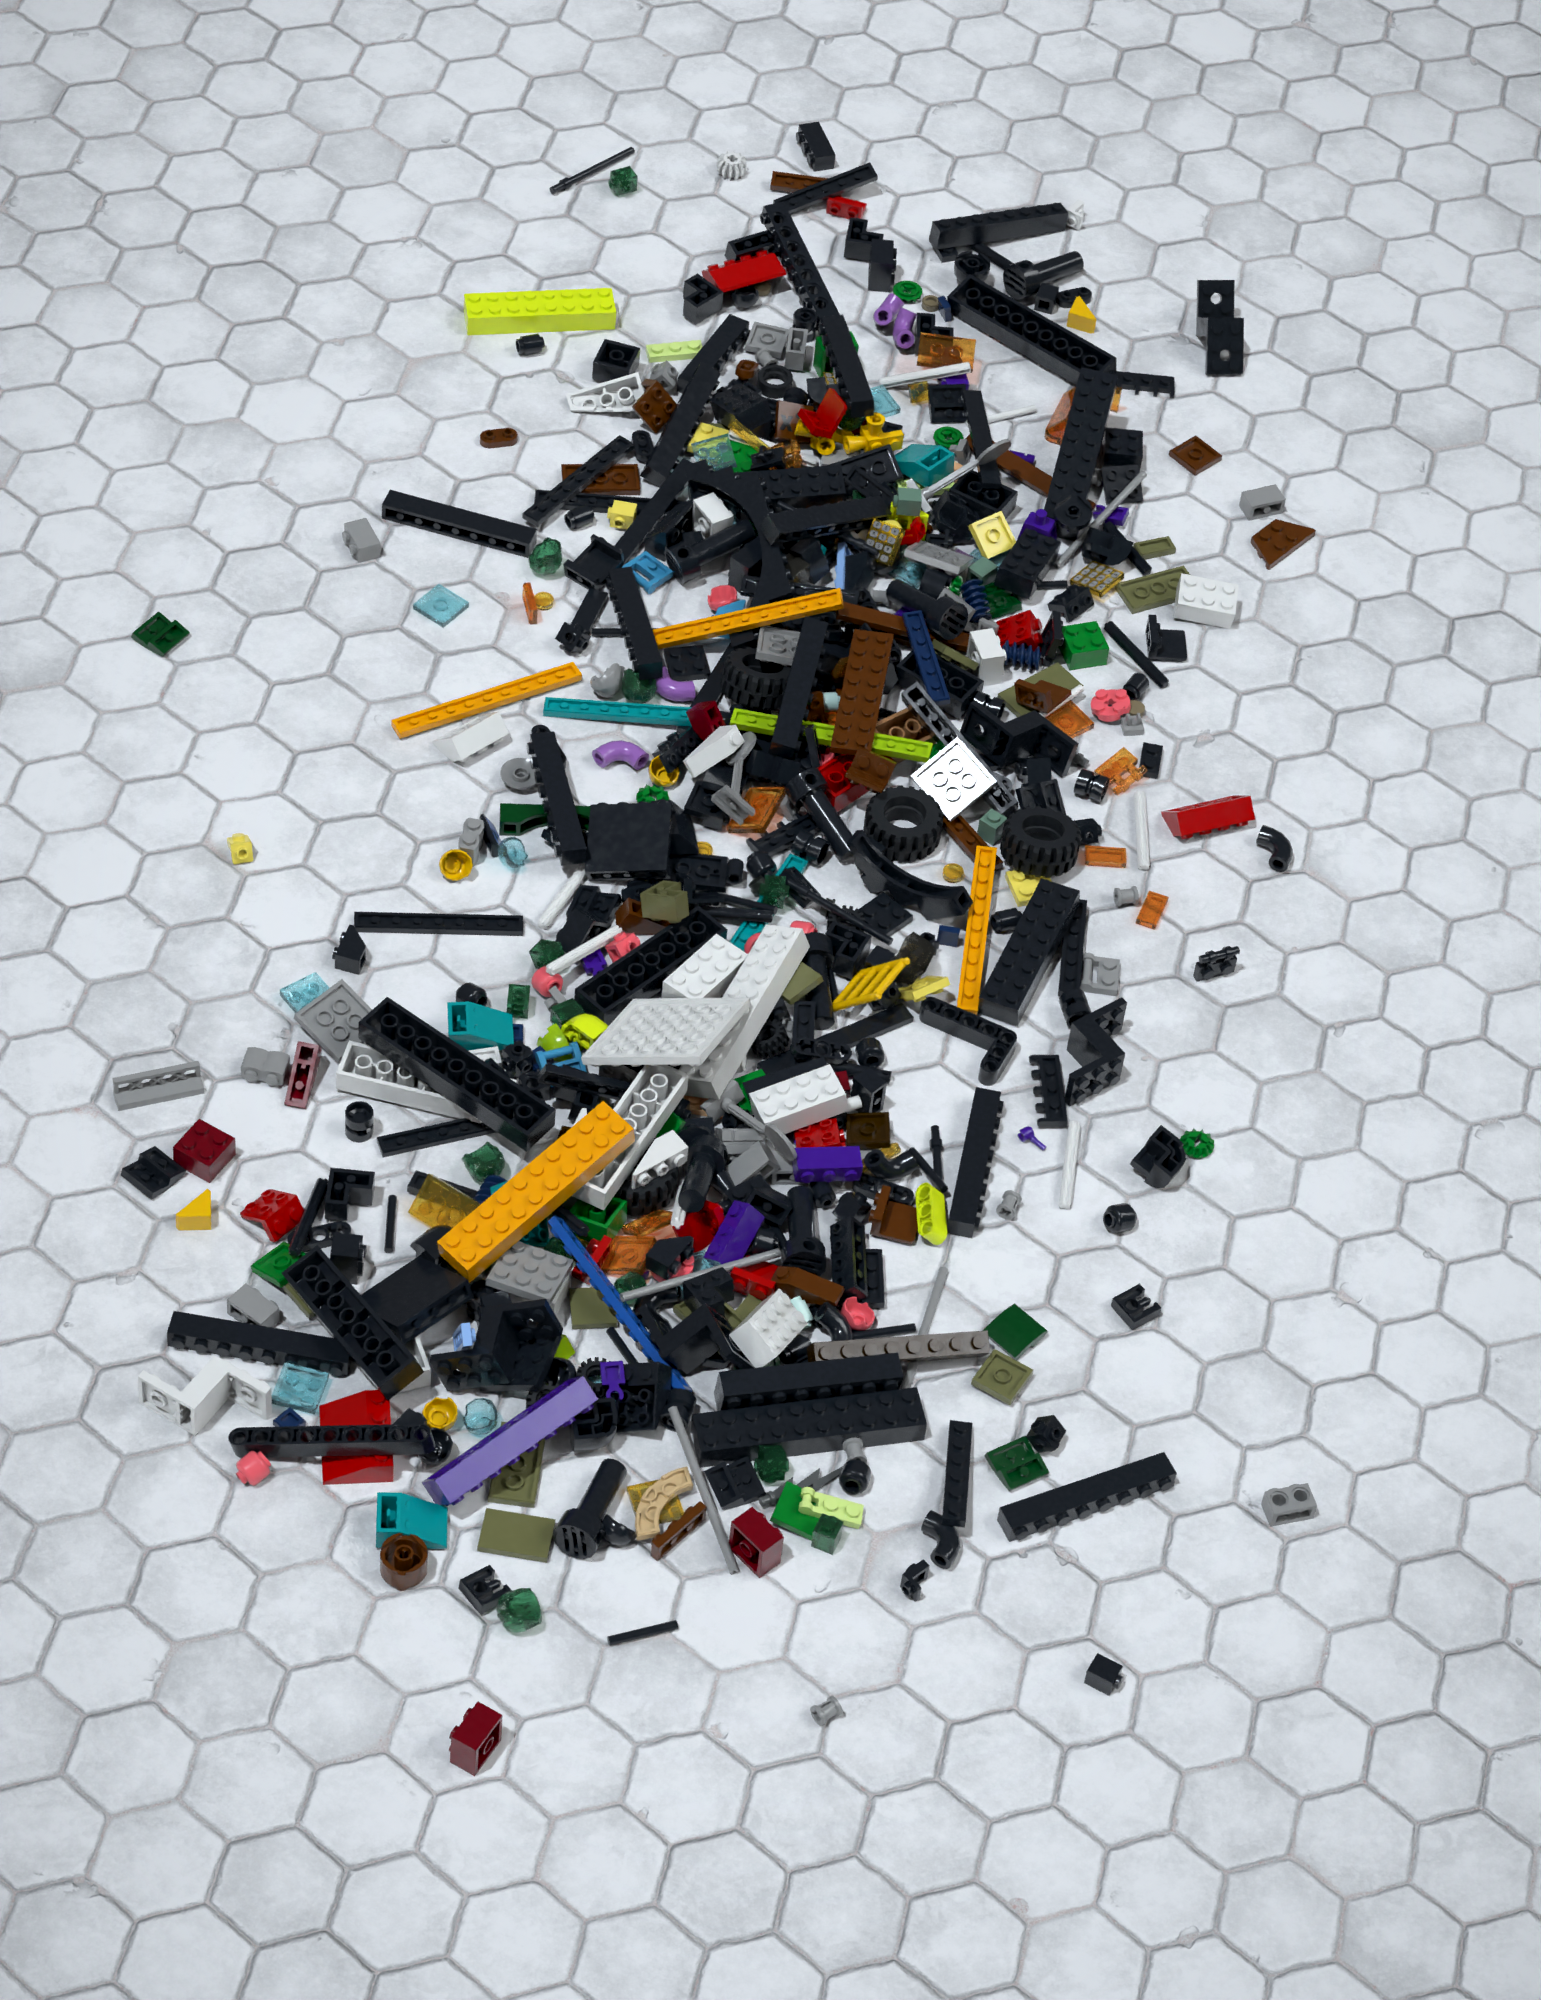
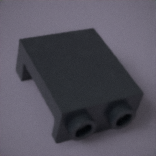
[563,534,625,590]

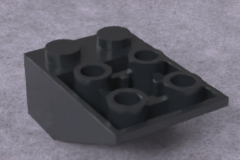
[616,1362,672,1433]

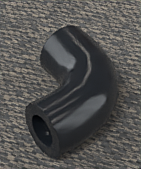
[1256,825,1293,872]
[864,1149,920,1181]
[633,1286,682,1321]
[814,1302,854,1341]
[921,1510,960,1569]

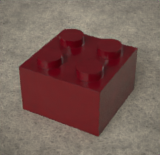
[173,1119,236,1183]
[729,1507,784,1578]
[449,1701,503,1776]

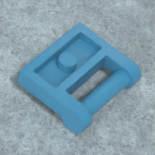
[622,551,673,594]
[535,1042,587,1088]

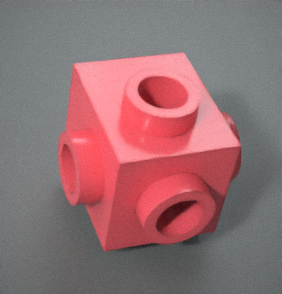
[605,932,641,963]

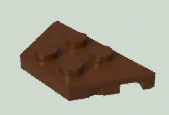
[1251,519,1316,570]

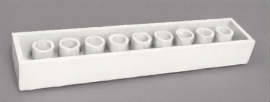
[679,924,810,1100]

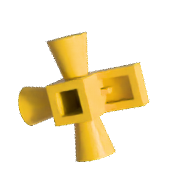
[843,412,904,454]
[794,419,854,455]

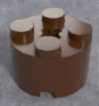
[380,1533,428,1591]

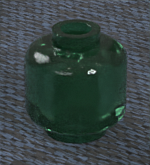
[614,1271,647,1304]

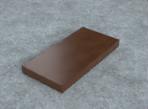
[561,464,640,495]

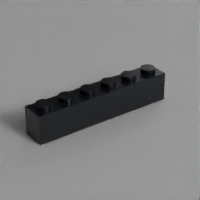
[677,314,750,393]

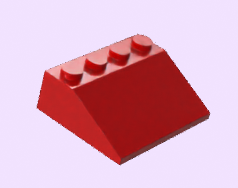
[319,1390,394,1485]

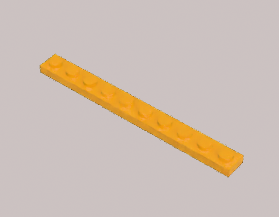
[652,588,844,649]
[391,662,582,739]
[957,845,997,1015]

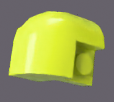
[561,1013,608,1051]

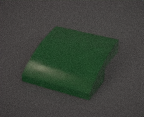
[983,583,1022,619]
[131,611,190,656]
[983,1303,1048,1361]
[984,1436,1050,1491]

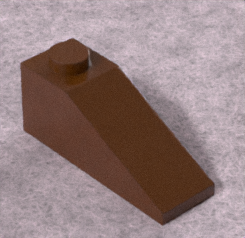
[615,898,671,935]
[771,1266,845,1306]

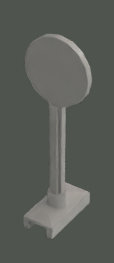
[905,439,1011,517]
[711,731,757,825]
[700,1079,797,1161]

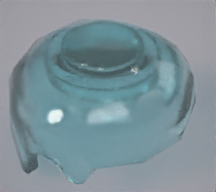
[498,837,528,868]
[463,1398,498,1435]

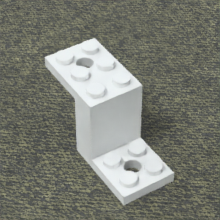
[138,1355,272,1436]

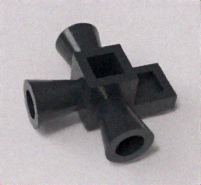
[711,1171,771,1227]

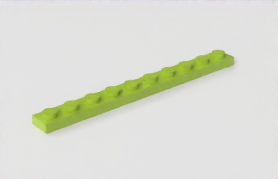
[730,708,933,763]

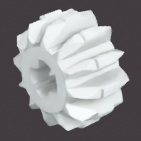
[717,151,747,180]

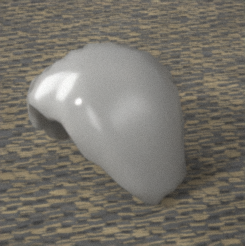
[590,663,625,698]

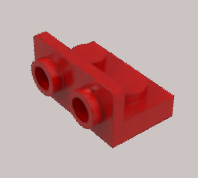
[826,196,867,219]
[571,1235,612,1285]

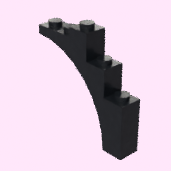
[846,830,973,920]

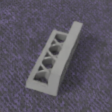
[112,1061,204,1111]

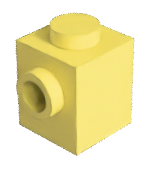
[607,500,637,530]

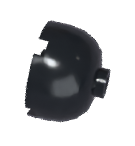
[954,251,990,282]

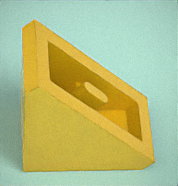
[1067,296,1096,334]
[176,1189,211,1231]

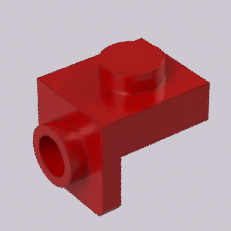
[897,517,926,546]

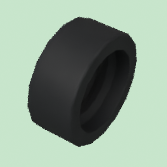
[757,364,793,399]

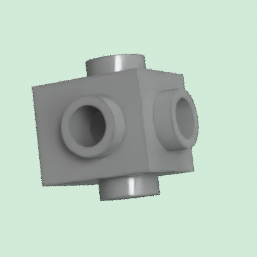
[649,360,679,391]

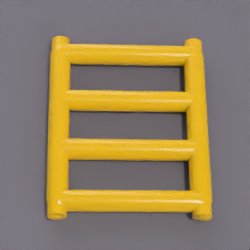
[832,957,910,1012]

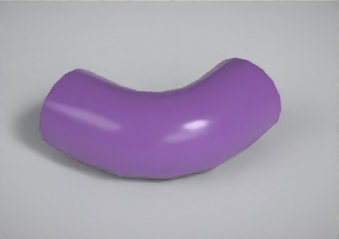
[873,293,904,327]
[893,307,917,349]
[650,666,695,702]
[592,740,649,770]

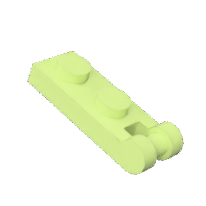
[798,1487,864,1529]

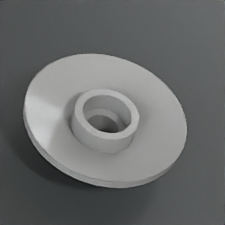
[500,758,536,789]

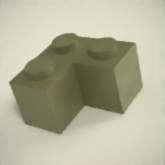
[640,880,689,923]

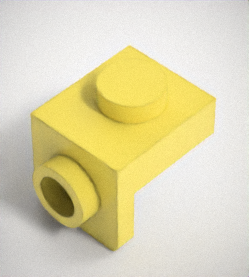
[227,833,253,864]

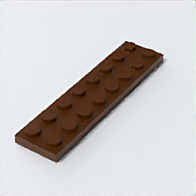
[830,629,894,755]

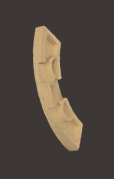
[635,1466,693,1541]

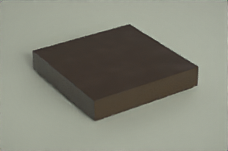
[846,1112,890,1149]

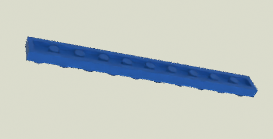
[548,1216,693,1392]

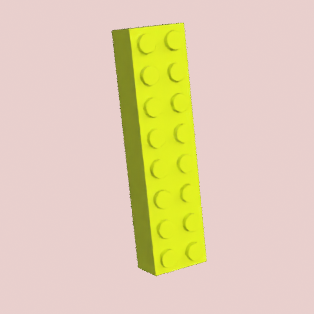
[463,288,616,335]

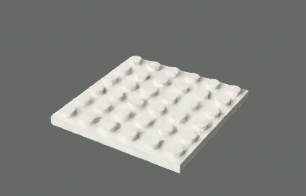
[581,997,751,1067]

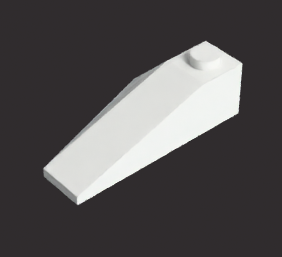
[566,372,645,412]

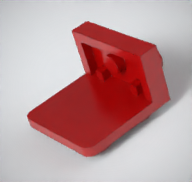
[797,388,847,439]
[996,610,1043,652]
[794,1118,846,1148]
[240,1189,304,1242]
[672,1200,725,1256]
[730,1255,778,1301]

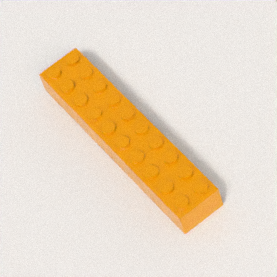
[437,1101,635,1283]

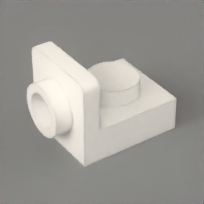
[1066,199,1085,231]

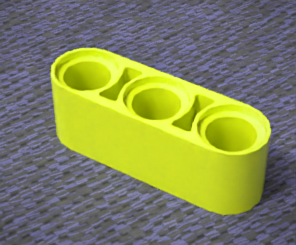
[915,1182,947,1245]

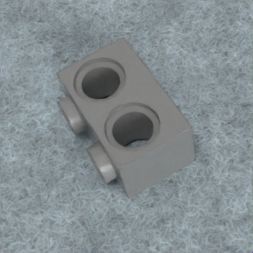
[1261,1483,1317,1527]

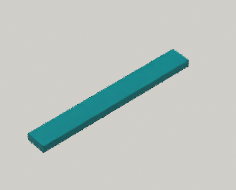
[543,697,692,726]
[729,853,808,951]

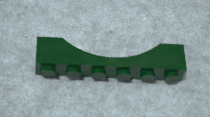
[499,803,590,836]

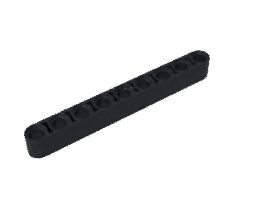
[228,1424,436,1458]

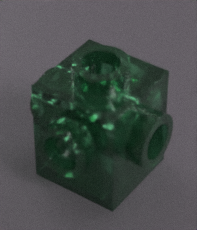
[608,166,638,196]
[759,875,789,909]
[529,939,565,969]
[754,1445,789,1483]

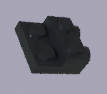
[683,780,731,830]

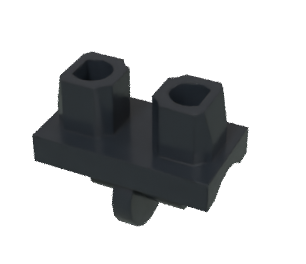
[750,445,786,471]

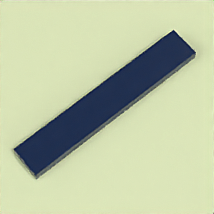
[902,610,950,706]

